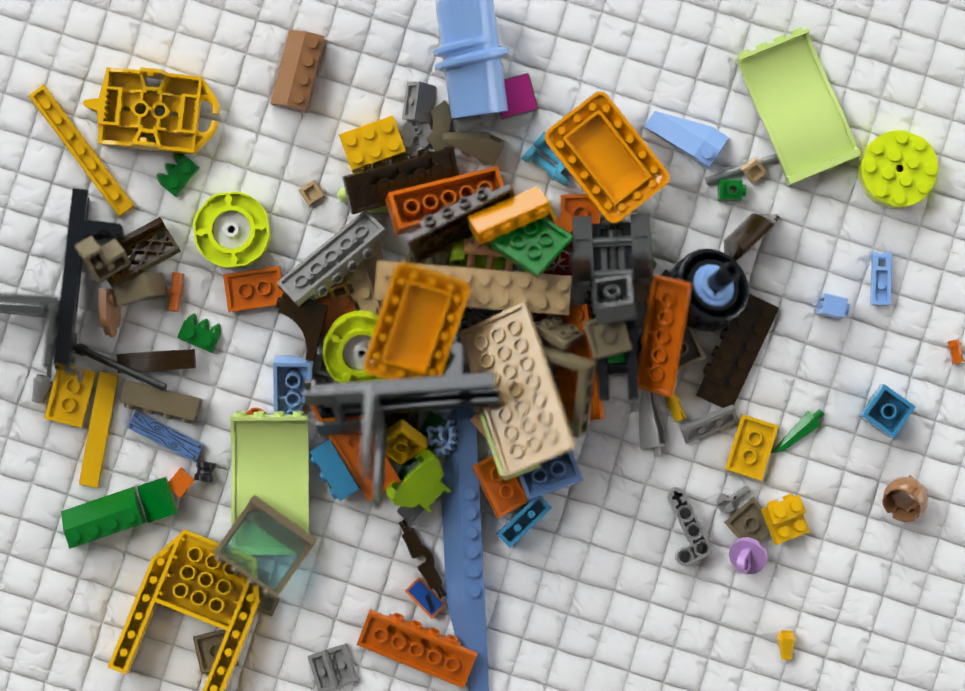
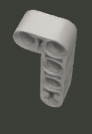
[667,487,711,566]

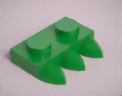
[156,153,200,197]
[177,313,221,353]

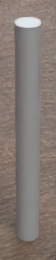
[705,154,779,185]

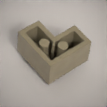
[75,236,131,284]
[113,270,168,306]

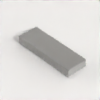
[680,404,739,444]

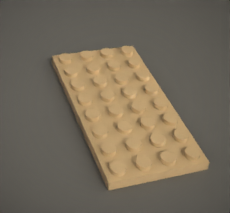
[458,302,576,477]

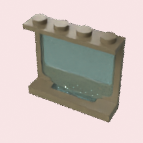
[213,495,318,598]

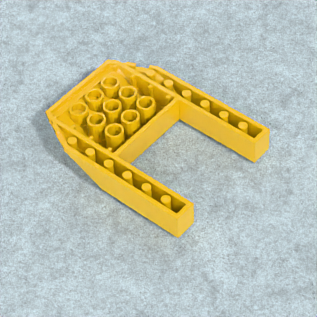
[108,529,260,691]

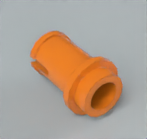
[947,339,965,364]

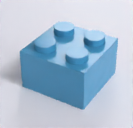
[858,384,916,438]

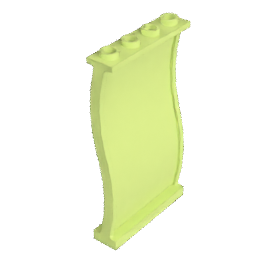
[735,27,861,186]
[230,411,311,555]

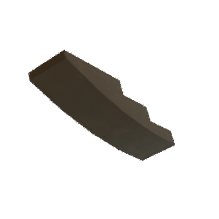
[117,349,196,373]

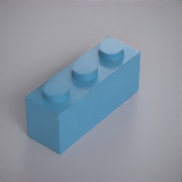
[310,439,360,501]
[497,497,552,548]

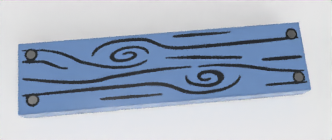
[127,410,204,462]

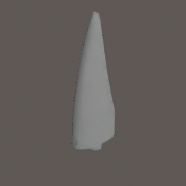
[639,390,665,457]

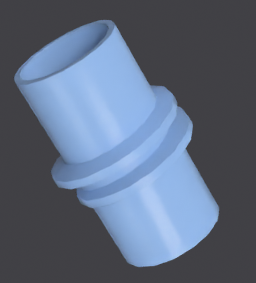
[433,0,510,118]

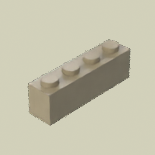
[120,380,202,424]

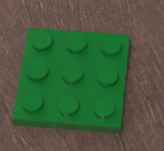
[491,217,573,279]

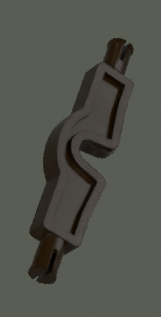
[398,519,447,599]

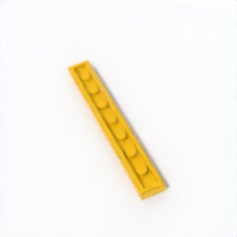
[29,84,135,217]

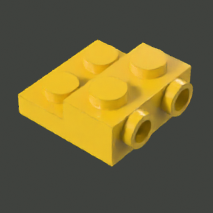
[761,493,810,545]

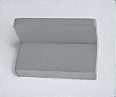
[402,81,436,123]

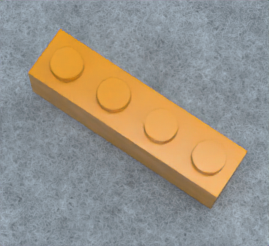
[468,186,549,244]

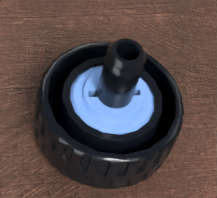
[668,249,749,332]

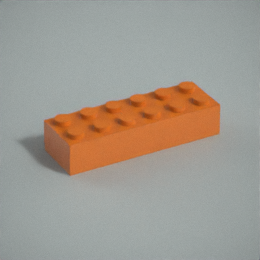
[385,166,504,236]

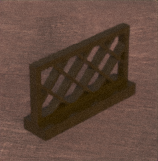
[107,217,181,289]

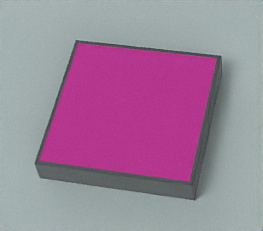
[500,73,539,120]

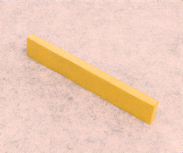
[79,371,119,488]

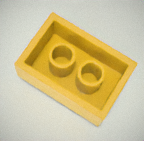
[339,115,407,173]

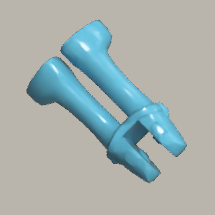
[521,131,571,187]

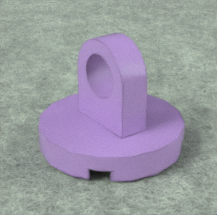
[729,537,768,574]

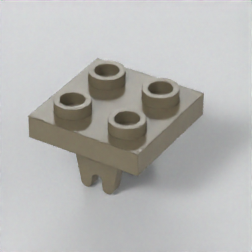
[535,314,585,350]

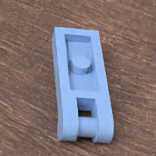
[870,251,892,306]

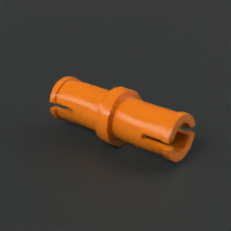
[167,272,184,312]

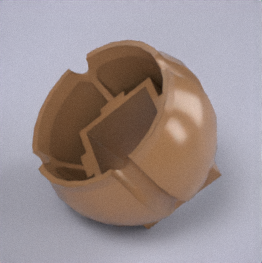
[883,475,928,522]

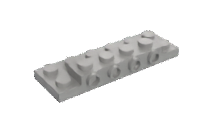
[277,211,388,307]

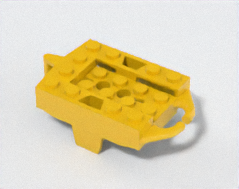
[83,67,220,156]

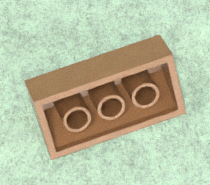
[270,30,326,113]

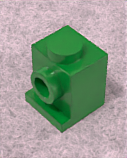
[718,180,746,201]

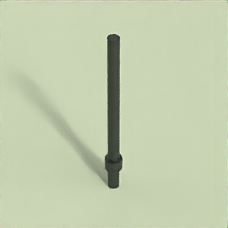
[73,343,167,391]

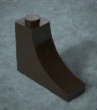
[276,294,329,362]

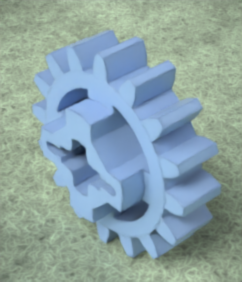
[420,415,460,457]

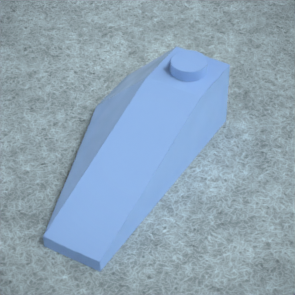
[644,111,729,169]
[273,355,312,414]

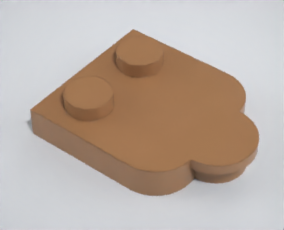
[99,288,121,337]

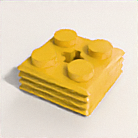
[374,420,428,465]

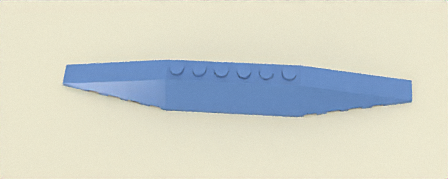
[441,408,489,691]

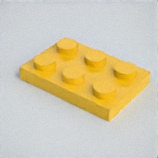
[44,366,97,428]
[724,414,779,481]

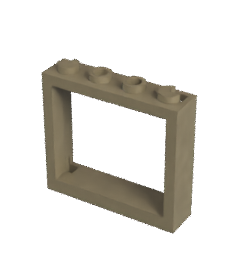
[541,343,596,438]

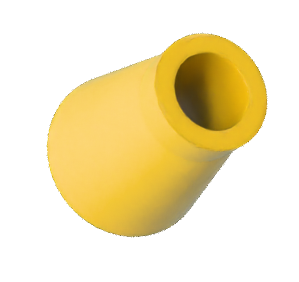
[776,630,796,660]

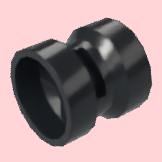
[194,461,216,482]

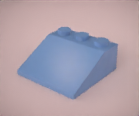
[519,450,583,501]

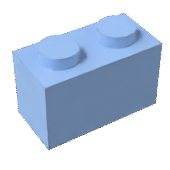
[816,294,850,319]

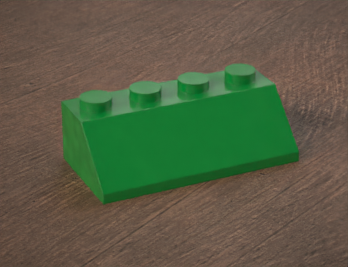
[61,487,146,549]

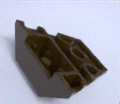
[724,213,780,261]

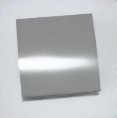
[307,643,358,691]

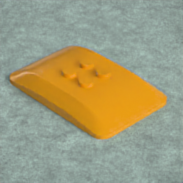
[544,91,670,223]
[363,262,470,380]

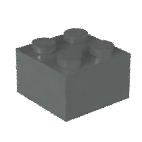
[592,274,636,324]

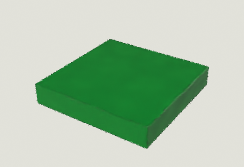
[137,477,178,523]

